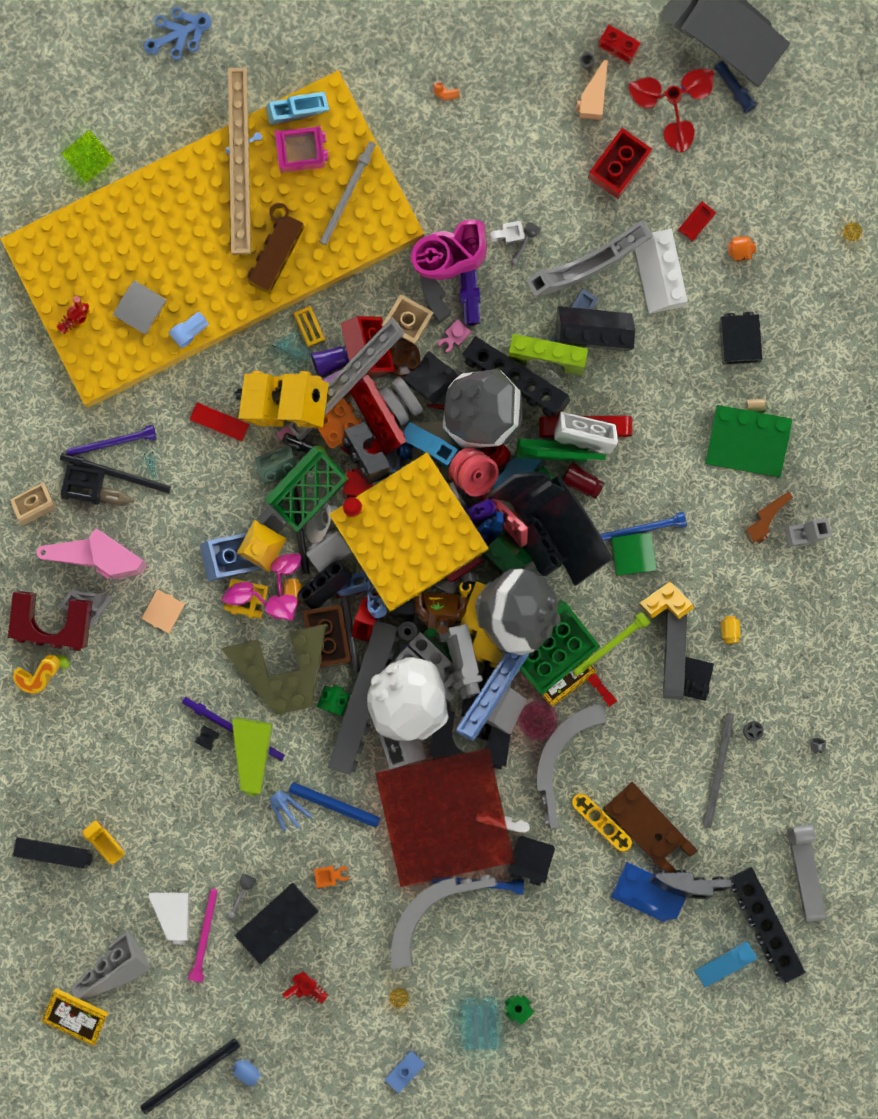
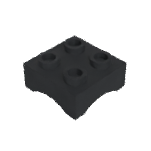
[404,351,458,405]

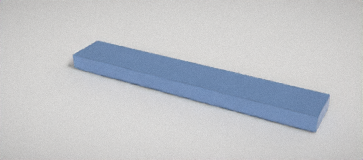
[456,651,530,741]

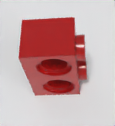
[598,24,641,65]

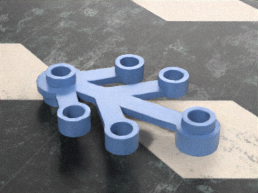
[144,7,212,60]

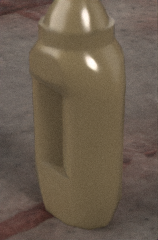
[100,488,135,505]

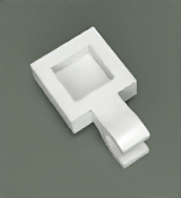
[490,221,525,244]

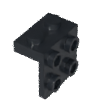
[508,836,555,886]

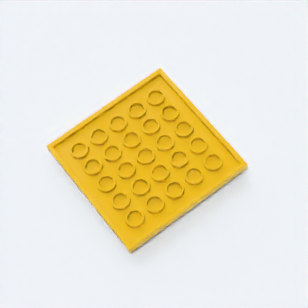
[329,453,489,612]

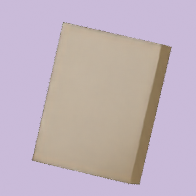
[382,294,434,344]
[10,482,57,526]

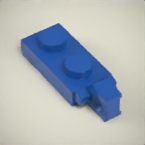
[477,512,504,546]

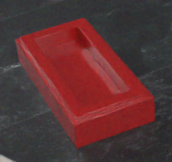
[678,201,717,242]

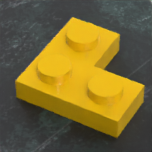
[640,582,694,619]

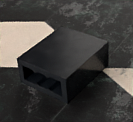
[719,312,762,365]

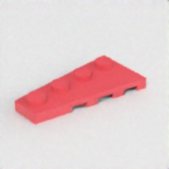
[476,491,528,548]

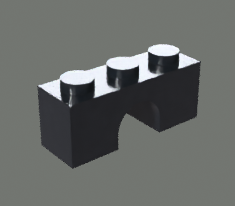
[342,422,391,485]

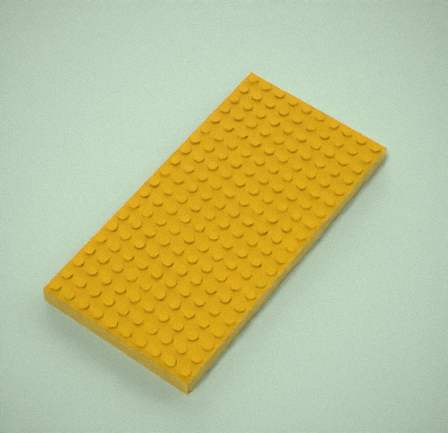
[0,70,425,409]

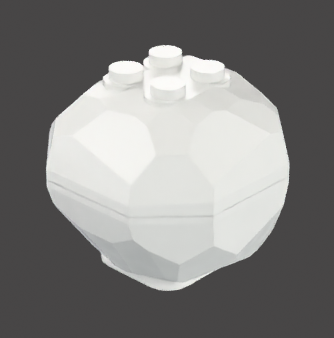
[367,658,448,741]

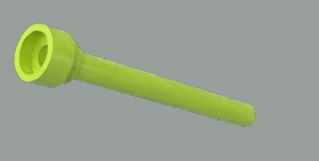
[573,612,650,676]

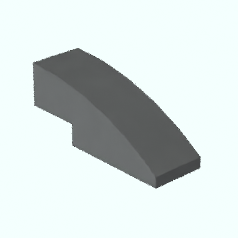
[420,275,451,324]

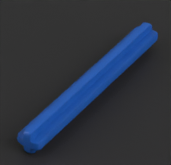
[289,782,380,828]

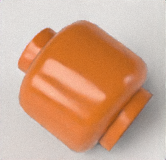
[728,236,756,261]

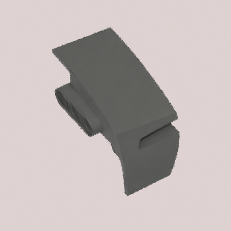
[661,0,791,87]

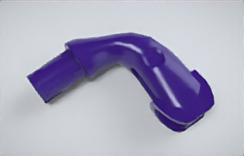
[464,499,497,525]

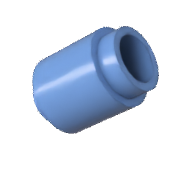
[232,1059,262,1087]

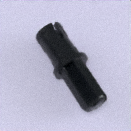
[282,433,318,453]

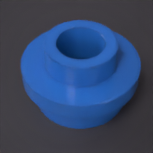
[397,442,412,460]

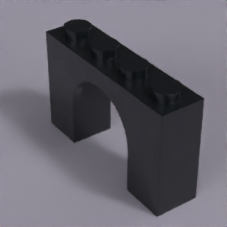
[429,711,511,770]

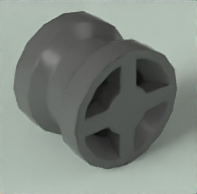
[743,721,764,741]

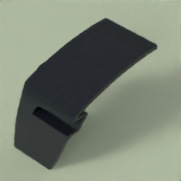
[486,472,613,586]

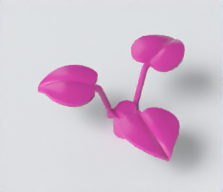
[222,553,301,621]

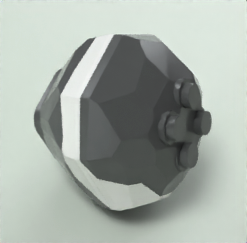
[443,369,522,448]
[476,569,560,655]

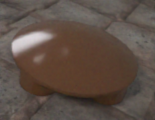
[390,339,420,377]

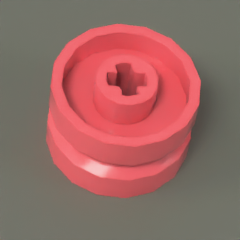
[448,447,499,497]

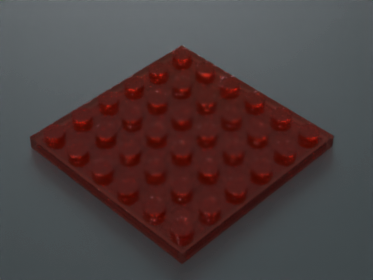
[375,748,515,887]

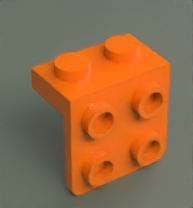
[317,398,363,449]

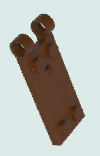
[604,782,698,873]

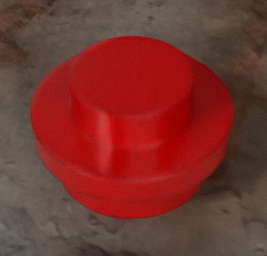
[343,497,362,517]

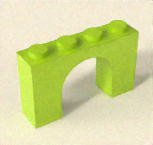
[508,334,588,376]

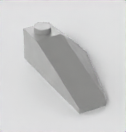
[71,931,150,1001]

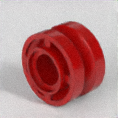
[480,444,510,469]

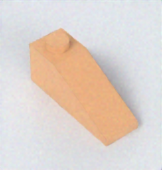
[576,60,608,120]

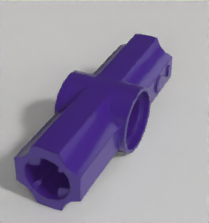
[460,269,481,326]

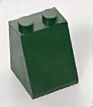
[483,532,533,575]

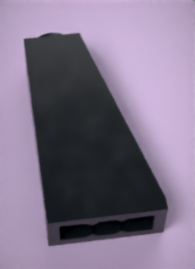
[13,837,93,869]

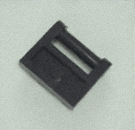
[61,465,105,505]

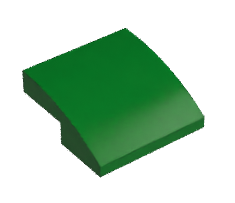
[610,533,657,576]

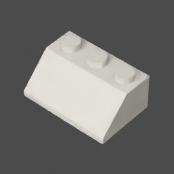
[554,411,618,453]

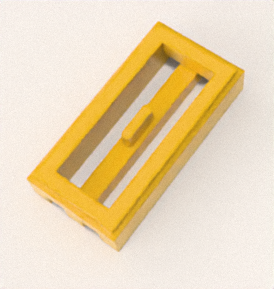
[293,306,326,348]

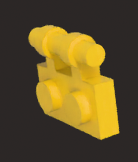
[224,578,269,619]

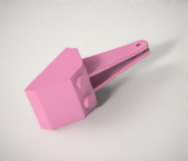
[37,528,147,579]

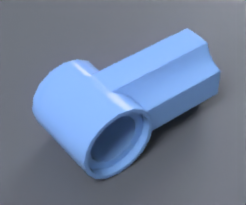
[169,311,209,348]

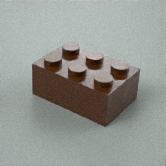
[303,605,351,669]

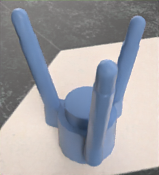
[269,790,312,831]

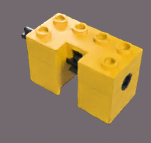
[235,371,329,428]

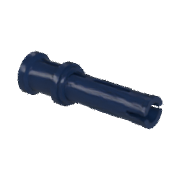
[714,61,758,114]

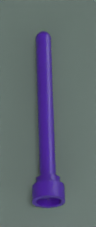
[66,424,157,456]

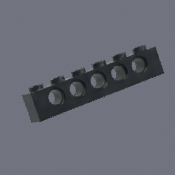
[462,336,570,419]
[729,867,806,983]

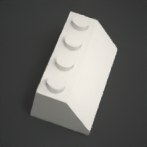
[635,229,688,314]

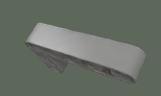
[787,824,826,923]

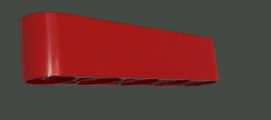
[539,415,633,438]

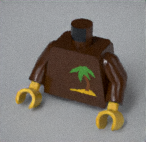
[414,582,471,634]

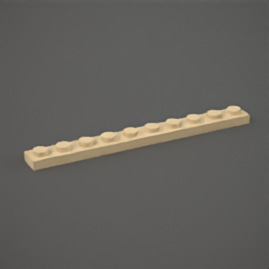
[228,67,251,255]

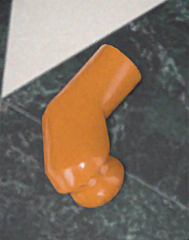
[433,82,460,101]

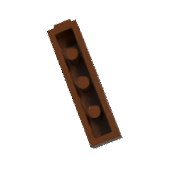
[247,203,304,294]

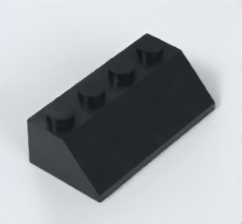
[555,306,635,351]

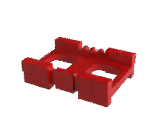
[587,673,617,707]

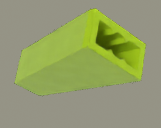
[232,717,274,796]

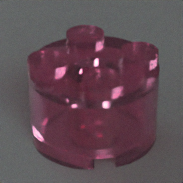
[518,701,558,741]

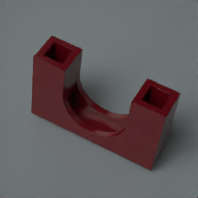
[8,590,93,651]

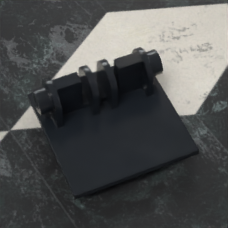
[684,657,714,701]

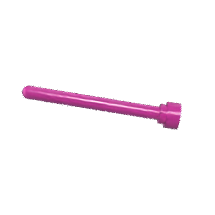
[187,888,218,983]

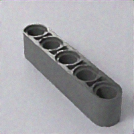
[663,610,687,700]

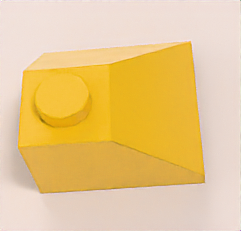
[236,520,287,572]

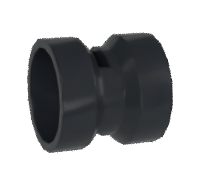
[194,725,220,751]

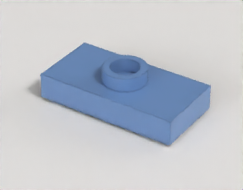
[384,1050,425,1093]

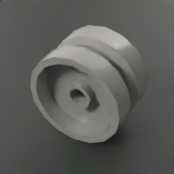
[378,377,423,426]

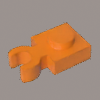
[314,866,349,888]

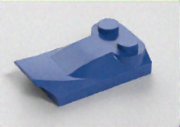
[611,862,686,922]

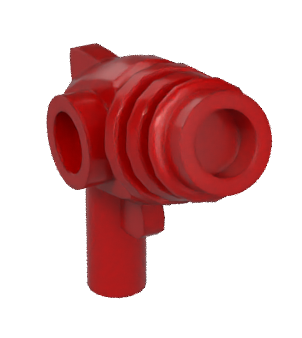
[56,296,89,335]
[282,971,329,1004]

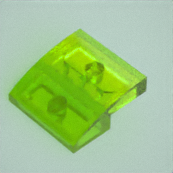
[60,130,115,183]

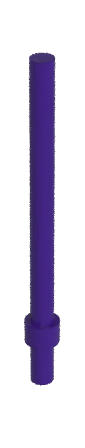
[182,697,285,761]

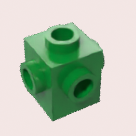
[317,684,350,716]
[504,994,535,1025]

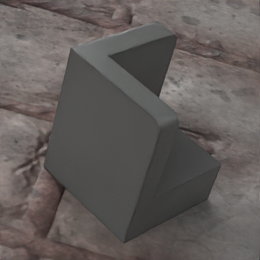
[257,505,288,533]

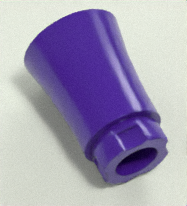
[311,345,350,377]

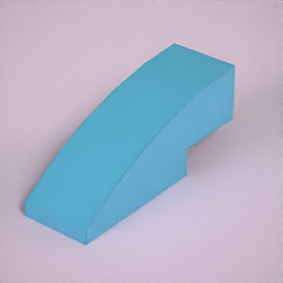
[266,92,329,125]

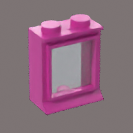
[275,126,329,173]

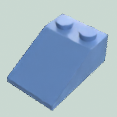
[199,533,262,582]

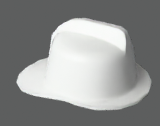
[306,500,338,544]

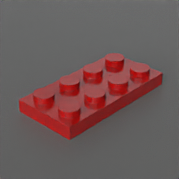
[349,374,406,455]

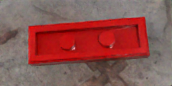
[189,402,250,442]

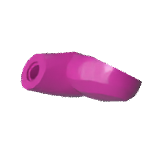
[411,220,487,280]

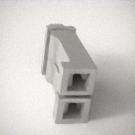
[440,624,482,700]
[394,632,456,702]

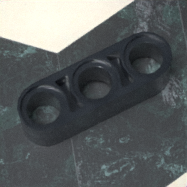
[298,561,352,610]

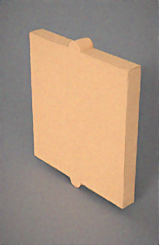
[141,589,185,633]

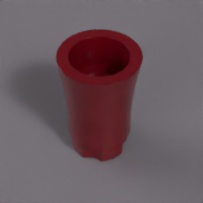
[562,461,604,499]

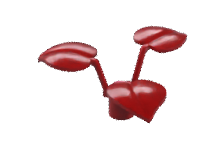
[628,68,714,153]

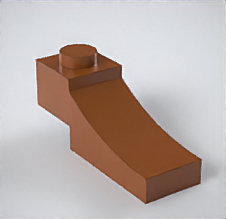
[744,491,793,544]

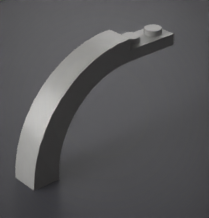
[527,220,653,296]
[536,704,606,829]
[391,875,497,969]

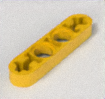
[572,793,632,852]

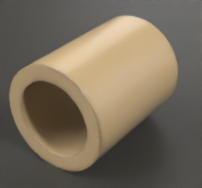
[746,399,765,412]

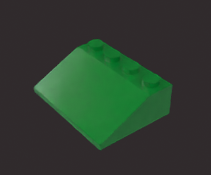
[705,405,792,478]
[503,599,600,696]

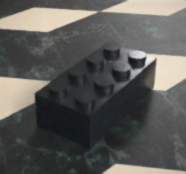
[234,882,320,965]

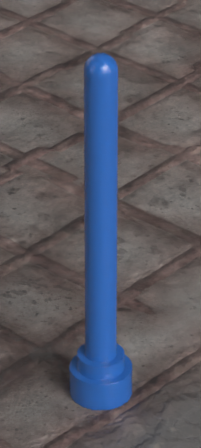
[600,512,687,541]
[431,876,524,895]

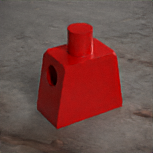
[351,593,379,642]

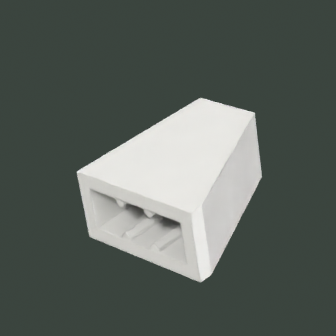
[149,893,190,944]

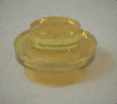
[843,222,862,241]
[390,988,409,1008]

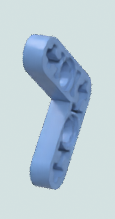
[336,571,387,618]

